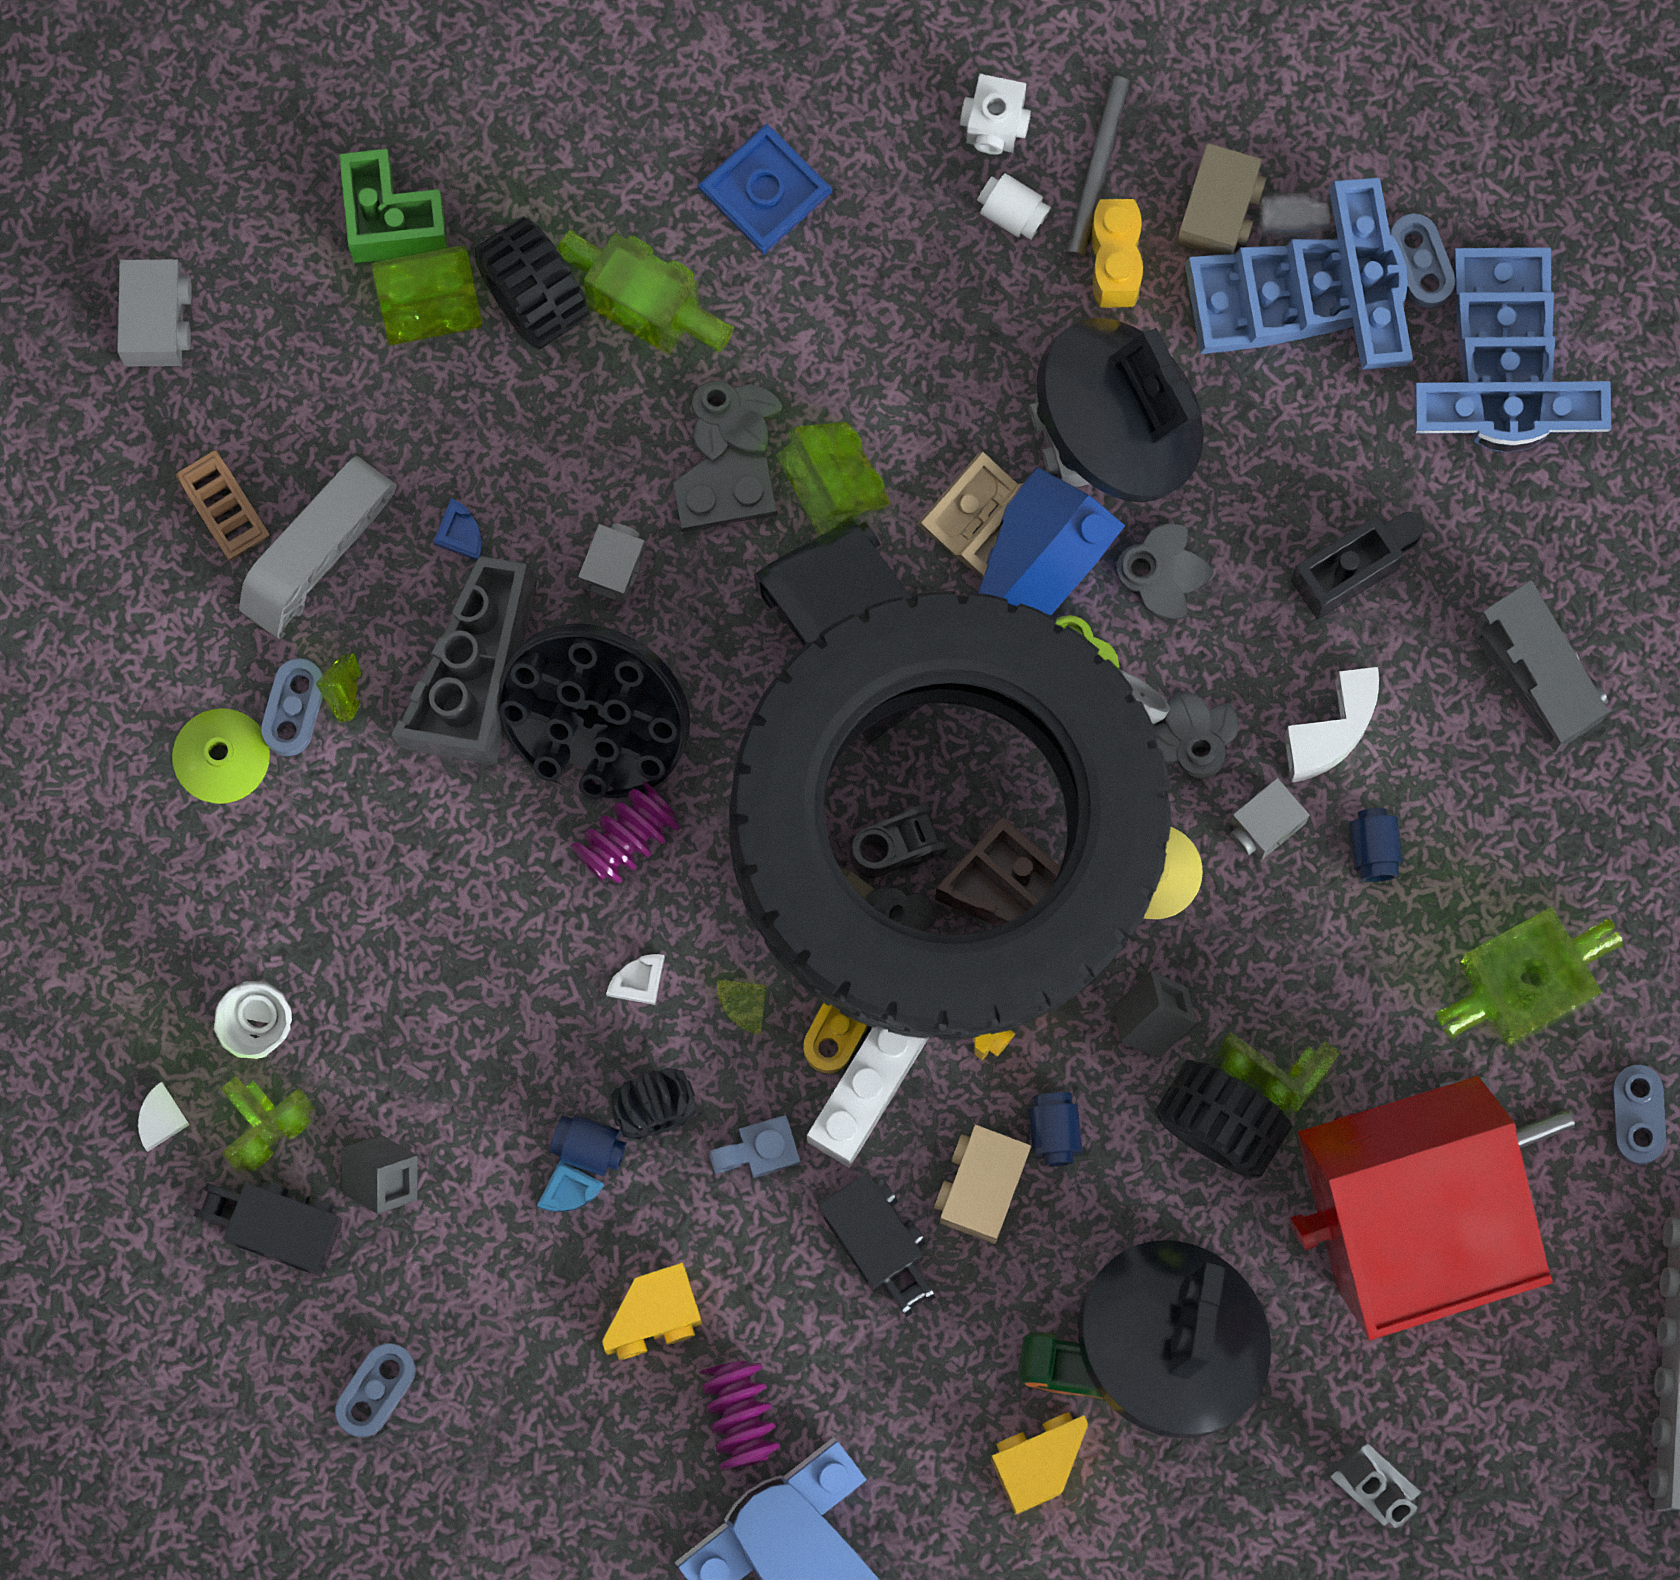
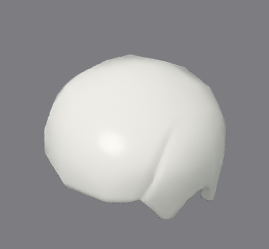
[214,981,292,1059]

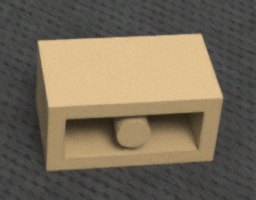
[934,1125,1031,1244]

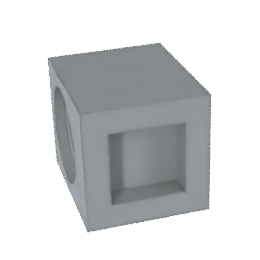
[578,523,646,604]
[1229,778,1310,860]

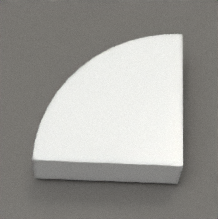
[606,954,665,1005]
[138,1082,190,1152]

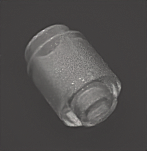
[1260,192,1330,240]

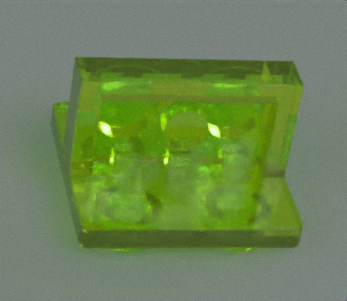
[372,245,482,345]
[776,422,891,536]
[220,1076,315,1173]

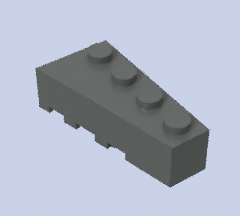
[391,556,538,765]

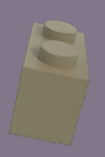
[1177,143,1267,255]

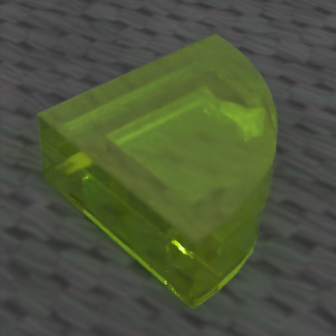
[315,653,361,723]
[717,979,766,1035]

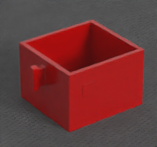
[1289,1076,1553,1341]

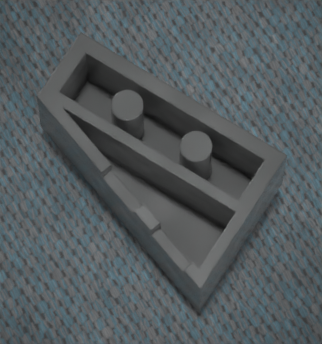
[1471,580,1609,752]

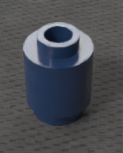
[1349,808,1403,882]
[1029,1092,1083,1167]
[549,1115,627,1177]

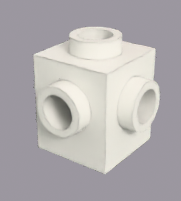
[960,74,1031,154]

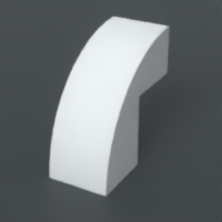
[1284,667,1379,783]

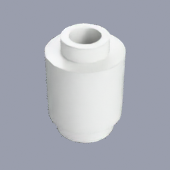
[977,173,1051,240]

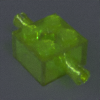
[557,229,735,355]
[1436,907,1623,1049]

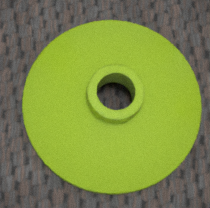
[172,708,270,804]

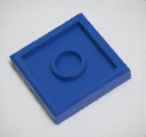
[698,123,832,255]

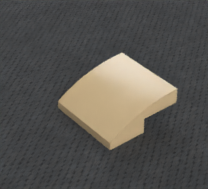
[917,452,1023,579]

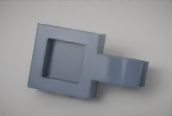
[709,1115,800,1179]

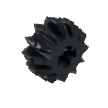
[611,1068,697,1140]

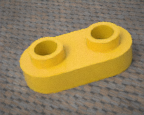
[804,1002,868,1074]

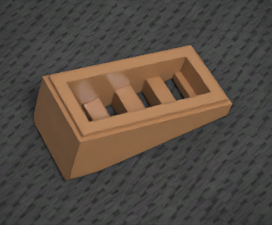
[176,450,270,562]

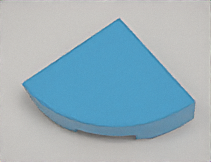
[537,1161,604,1212]

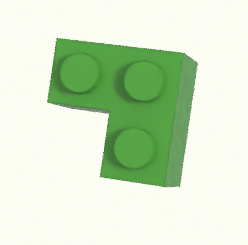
[339,149,449,263]

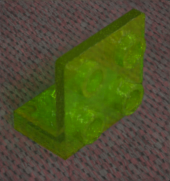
[1218,1032,1341,1114]

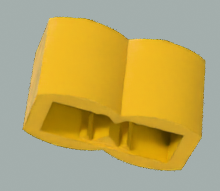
[1091,199,1143,308]

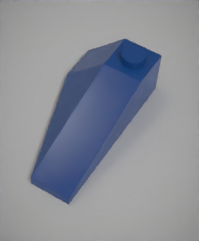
[978,467,1125,616]

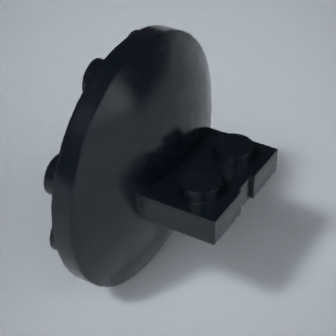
[1037,318,1203,502]
[499,624,690,799]
[1078,1240,1271,1439]

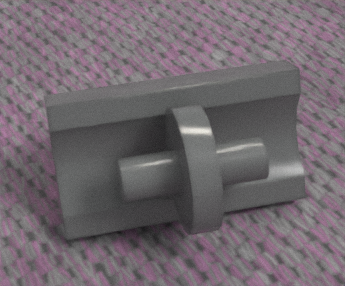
[1325,1436,1421,1528]

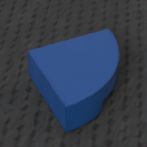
[433,498,482,561]

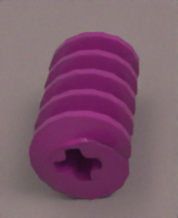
[570,780,681,884]
[699,1361,780,1471]

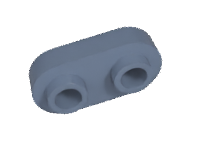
[1390,214,1455,309]
[261,658,325,756]
[1612,1065,1666,1165]
[335,1343,415,1438]

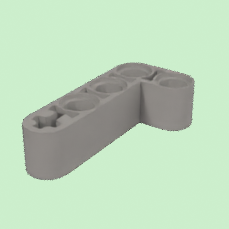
[239,456,397,639]

